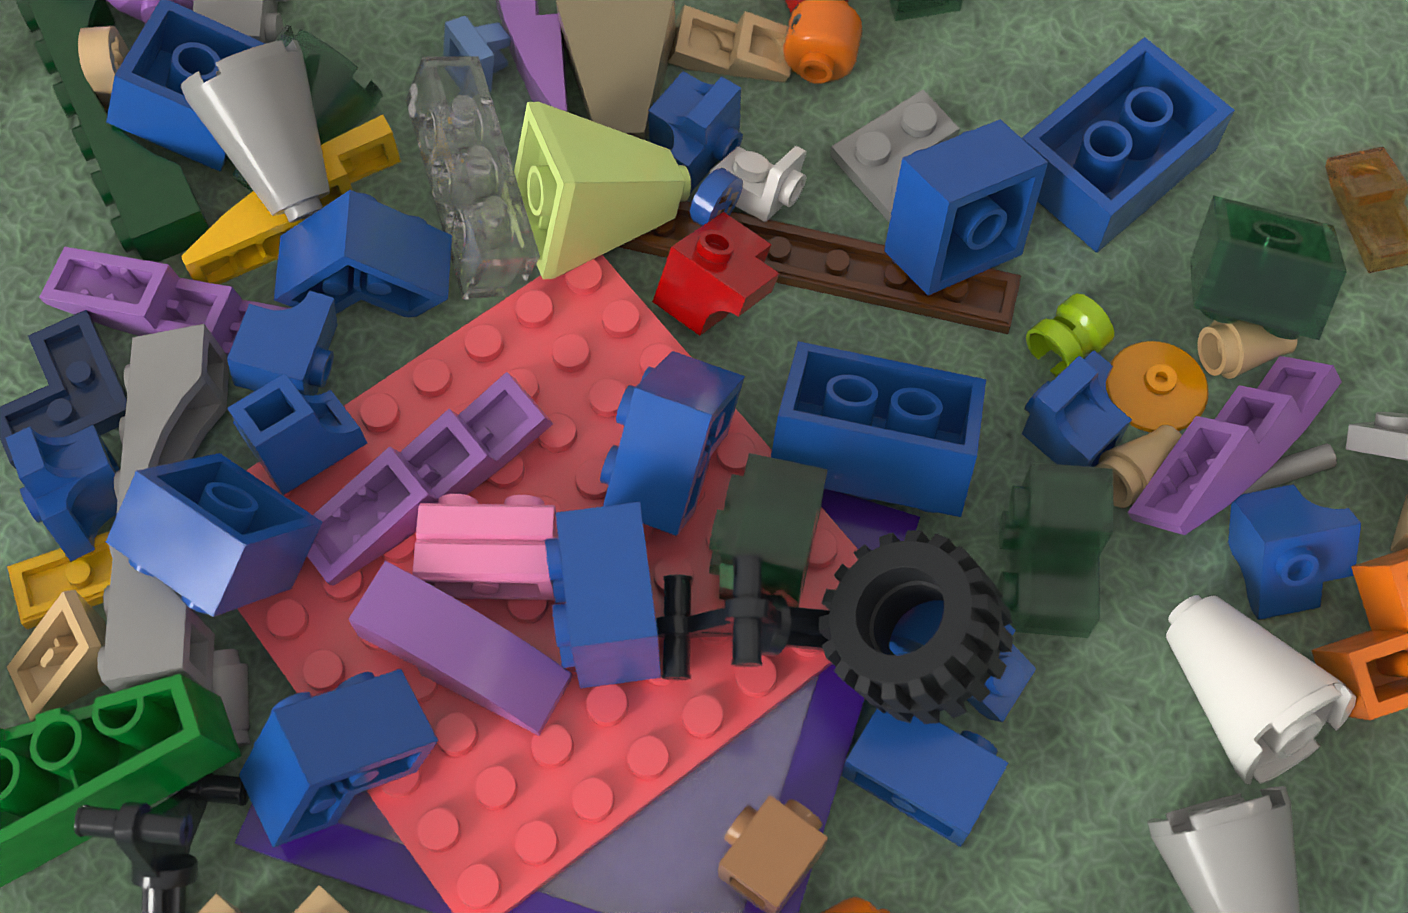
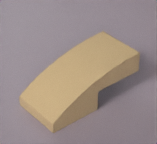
[668,5,791,82]

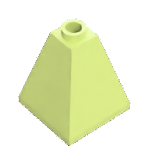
[509,102,691,279]

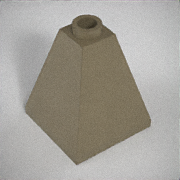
[556,0,675,141]

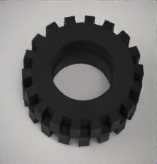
[819,530,1013,724]

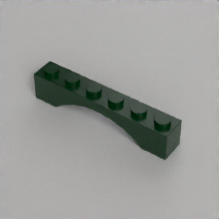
[16,0,209,262]

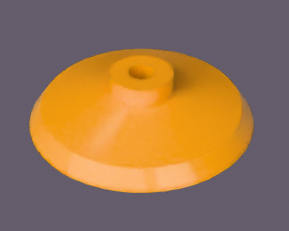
[1106,341,1209,433]

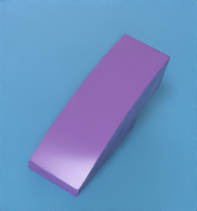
[348,561,573,736]

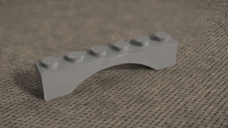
[97,324,229,692]

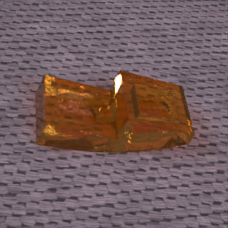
[1325,146,1408,273]

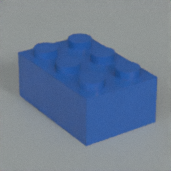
[1022,37,1235,253]
[767,341,986,517]

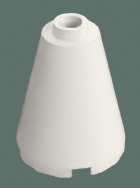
[1166,595,1356,784]

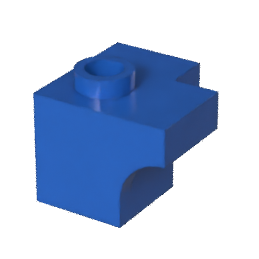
[648,71,743,193]
[227,291,337,396]
[1022,350,1132,483]
[227,373,368,495]
[6,425,121,561]
[1228,484,1361,620]

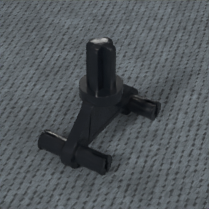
[656,554,830,680]
[74,772,249,913]

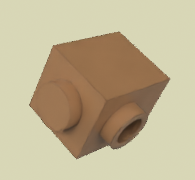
[718,795,828,913]

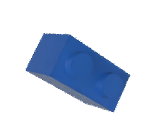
[841,709,1008,847]

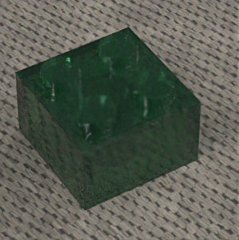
[1190,195,1347,340]

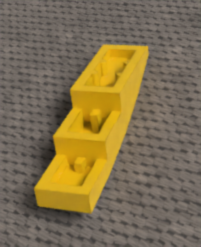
[181,115,401,284]

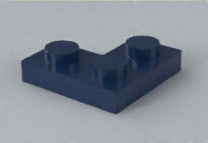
[0,310,127,469]

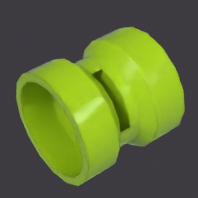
[1026,293,1115,377]

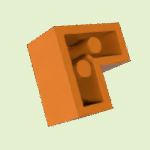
[1311,548,1408,720]

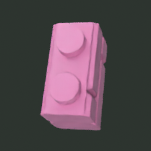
[413,494,558,600]

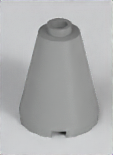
[181,40,330,223]
[1147,786,1300,913]

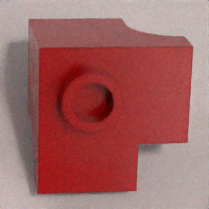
[652,212,780,336]

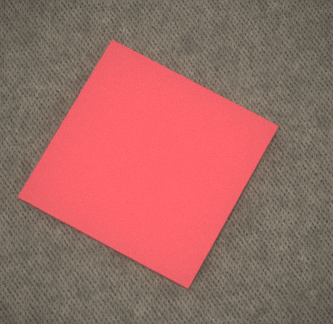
[237,255,858,913]

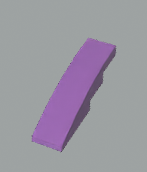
[496,0,568,112]
[39,247,289,356]
[1127,356,1342,535]
[307,372,553,586]

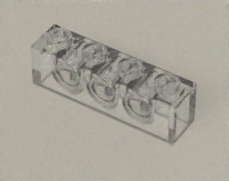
[406,56,540,300]

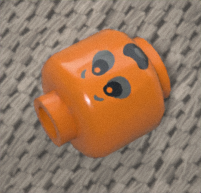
[783,0,863,84]

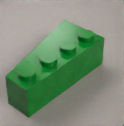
[0,674,241,888]

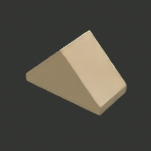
[7,590,106,722]

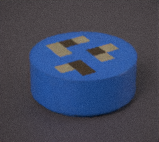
[690,168,743,226]

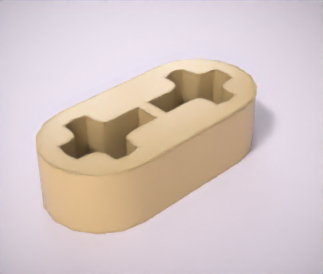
[78,26,129,111]

